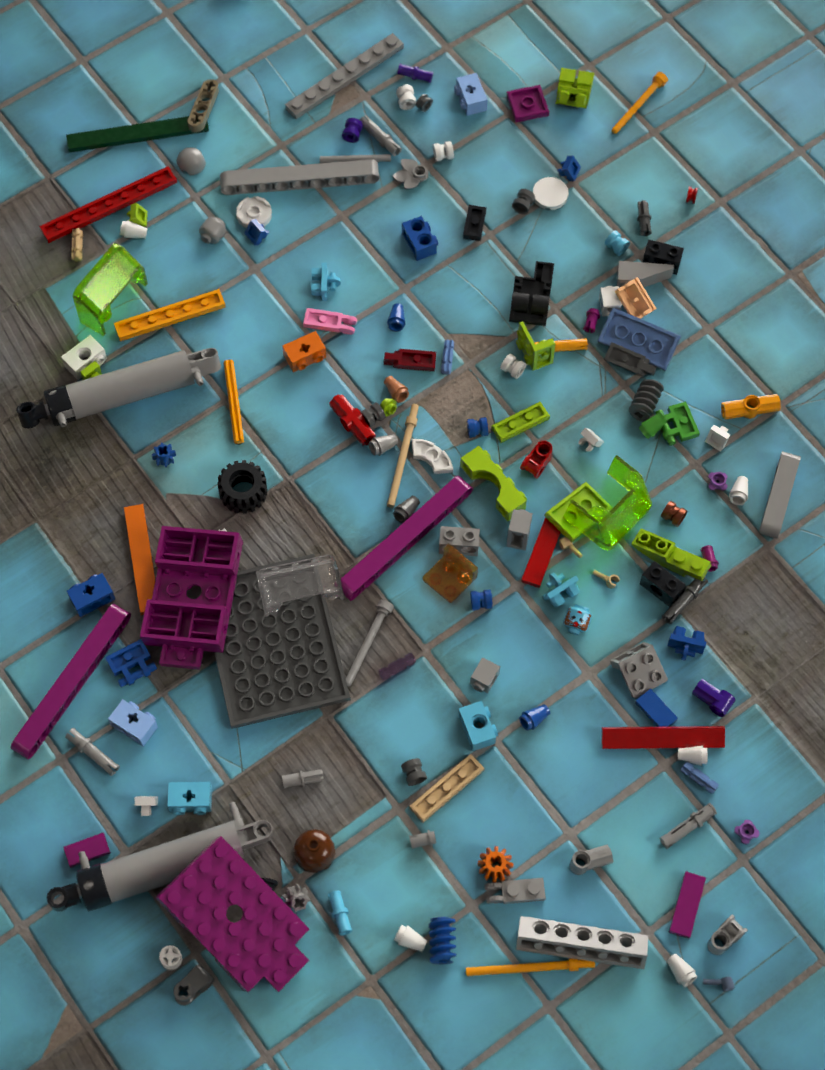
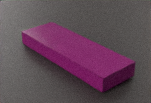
[669,871,706,939]

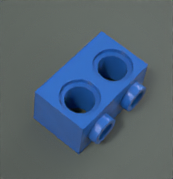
[402,216,438,261]

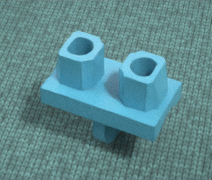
[311,263,341,301]
[542,572,580,608]

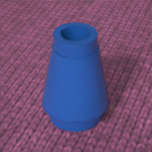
[387,303,406,332]
[519,704,550,730]

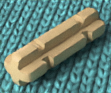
[71,228,83,262]

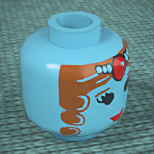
[563,604,592,635]

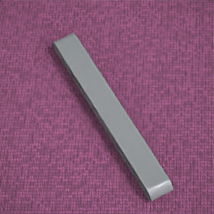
[220,160,379,195]

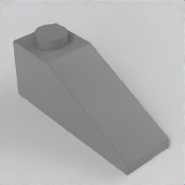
[616,261,674,288]

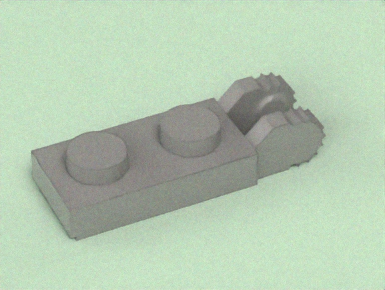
[485,878,546,904]

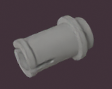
[409,830,436,849]

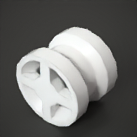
[159,945,183,970]

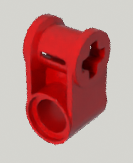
[520,441,553,479]

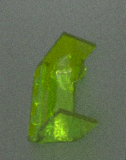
[73,243,148,336]
[563,455,652,550]

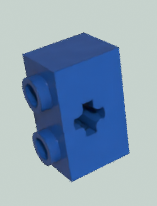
[67,573,115,617]

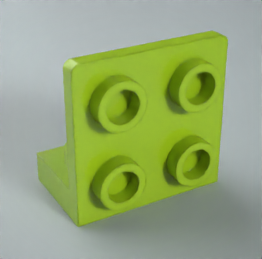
[516,321,556,371]

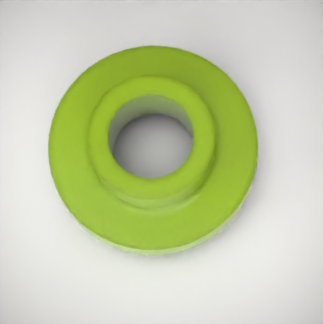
[380,398,397,417]

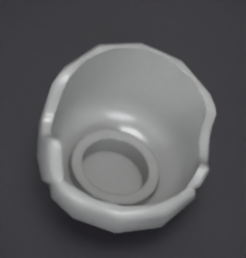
[176,148,206,175]

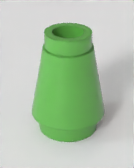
[639,412,668,439]

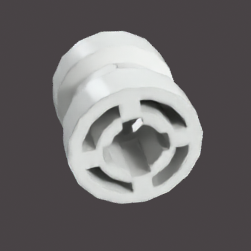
[396,85,416,110]
[433,141,454,162]
[500,354,527,379]

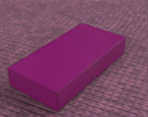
[63,832,110,868]

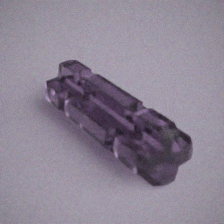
[379,653,416,680]

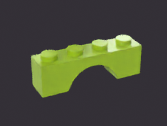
[460,446,527,522]

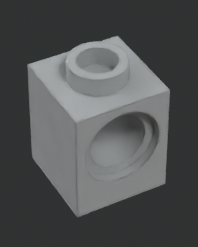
[470,657,500,693]

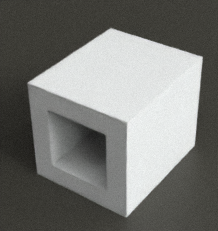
[599,286,622,316]

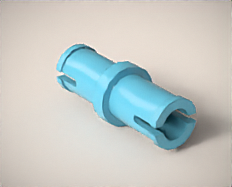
[328,890,352,936]

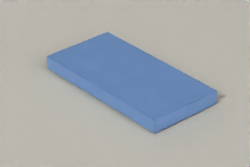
[597,307,681,371]

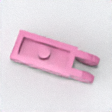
[303,308,357,335]

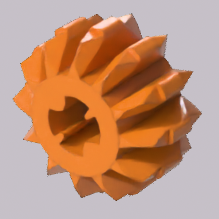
[477,846,513,883]

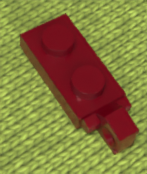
[384,349,436,372]

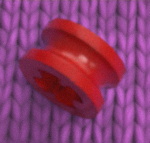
[686,186,698,204]

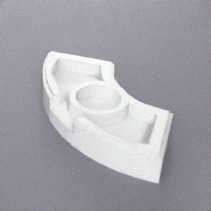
[411,439,453,474]

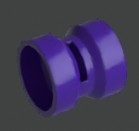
[342,118,363,143]

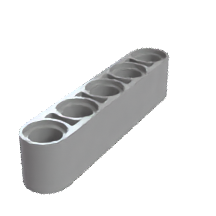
[759,451,801,539]

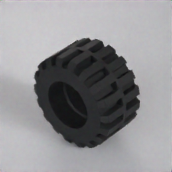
[217,460,268,514]

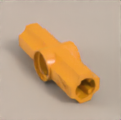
[721,394,781,420]

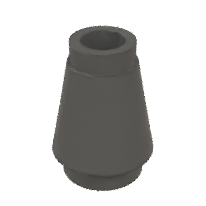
[393,496,420,523]

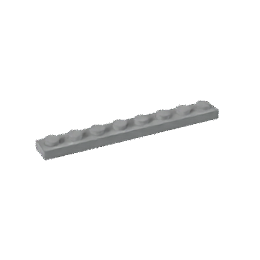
[285,33,404,119]

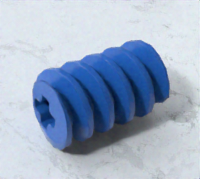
[429,917,456,964]

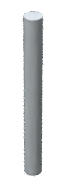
[320,154,391,163]

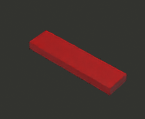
[521,517,561,588]

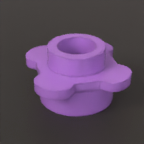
[708,472,728,491]
[734,820,760,844]

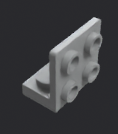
[610,642,668,698]

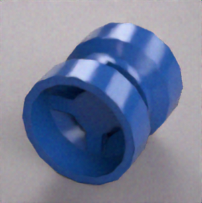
[467,417,489,438]
[470,589,493,611]

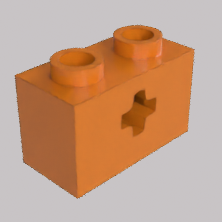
[282,331,326,372]

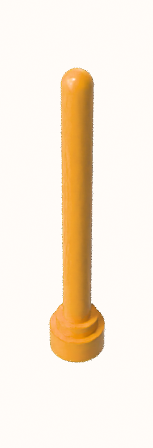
[612,72,668,134]

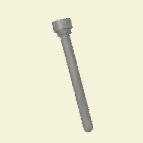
[346,599,394,687]

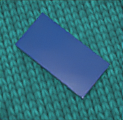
[635,689,678,727]

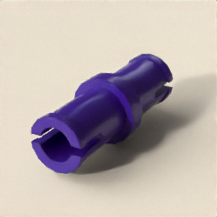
[397,63,433,83]

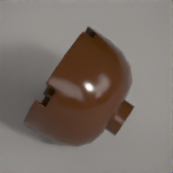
[293,829,336,873]

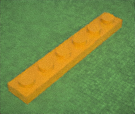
[114,289,226,342]

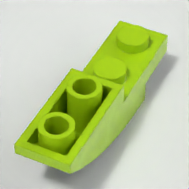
[631,528,711,581]

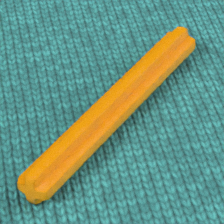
[224,359,244,444]

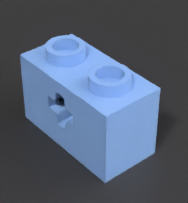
[454,73,488,116]
[108,699,158,747]

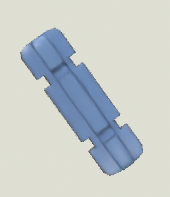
[441,340,454,375]
[681,762,719,794]

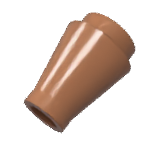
[384,376,409,403]

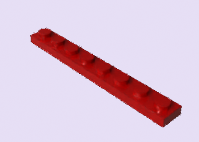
[40,166,177,243]

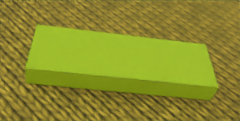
[491,402,550,443]

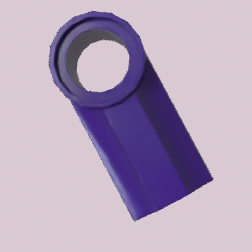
[692,679,736,717]

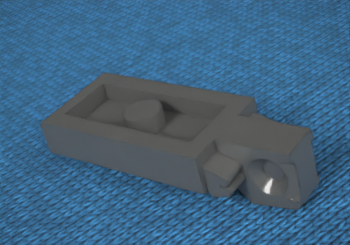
[604,342,657,376]

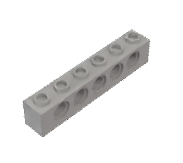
[516,916,648,969]

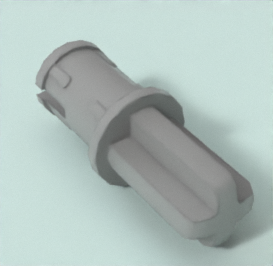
[282,769,324,789]

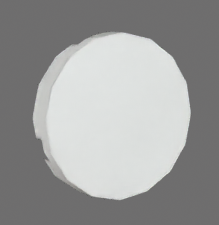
[533,177,568,210]
[236,196,272,228]

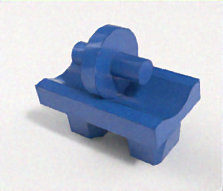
[667,626,706,661]

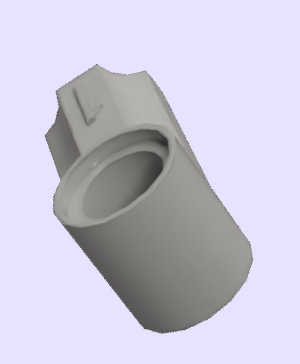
[570,845,613,875]

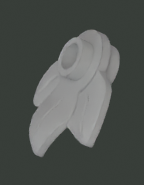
[393,159,429,189]

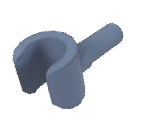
[703,977,734,991]

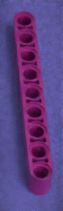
[336,475,473,601]
[10,604,131,760]

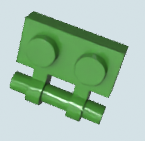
[655,402,700,446]

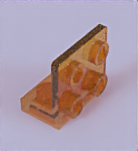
[423,543,478,603]

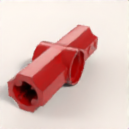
[329,394,376,446]

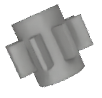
[283,884,310,912]

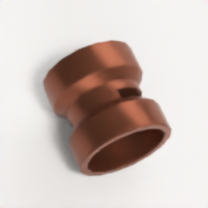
[661,501,688,527]

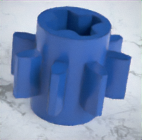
[152,443,176,468]

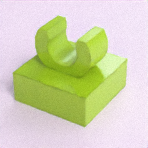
[126,203,148,227]
[80,361,102,380]

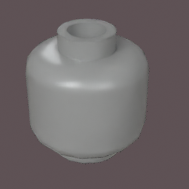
[199,217,226,244]

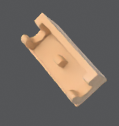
[615,277,656,319]

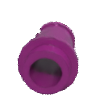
[583,308,601,333]
[700,545,719,572]

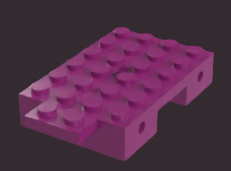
[140,526,243,670]
[155,836,310,992]

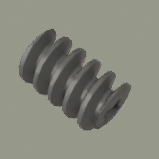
[629,379,664,422]

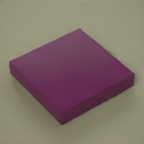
[506,85,550,123]

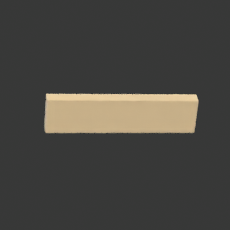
[409,754,485,823]

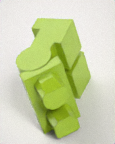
[556,68,595,109]

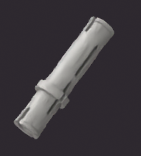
[360,115,402,156]
[65,728,120,776]
[659,803,717,849]

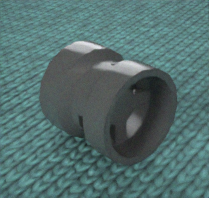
[512,189,535,214]
[361,402,386,428]
[401,758,427,786]

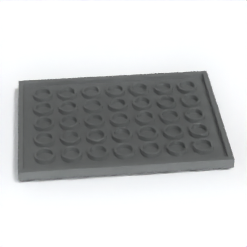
[200,554,351,729]

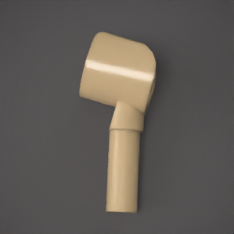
[559,537,583,558]
[592,570,620,589]

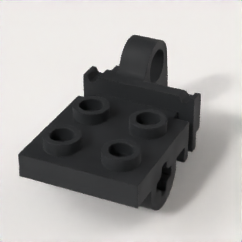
[509,261,554,326]

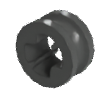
[416,94,433,112]

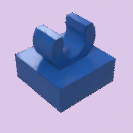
[557,155,581,181]
[244,219,269,245]

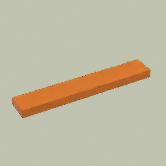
[124,504,156,615]

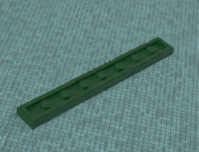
[66,116,209,153]

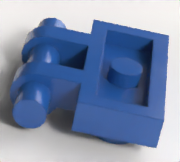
[105,639,157,688]

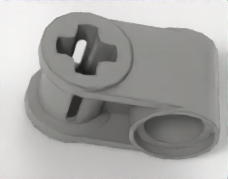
[707,914,748,955]

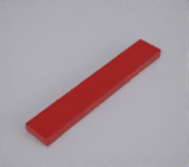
[602,726,725,749]

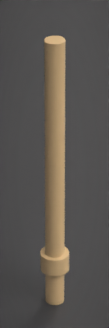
[387,404,419,508]

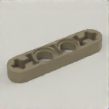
[188,79,219,132]

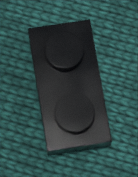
[463,205,487,241]

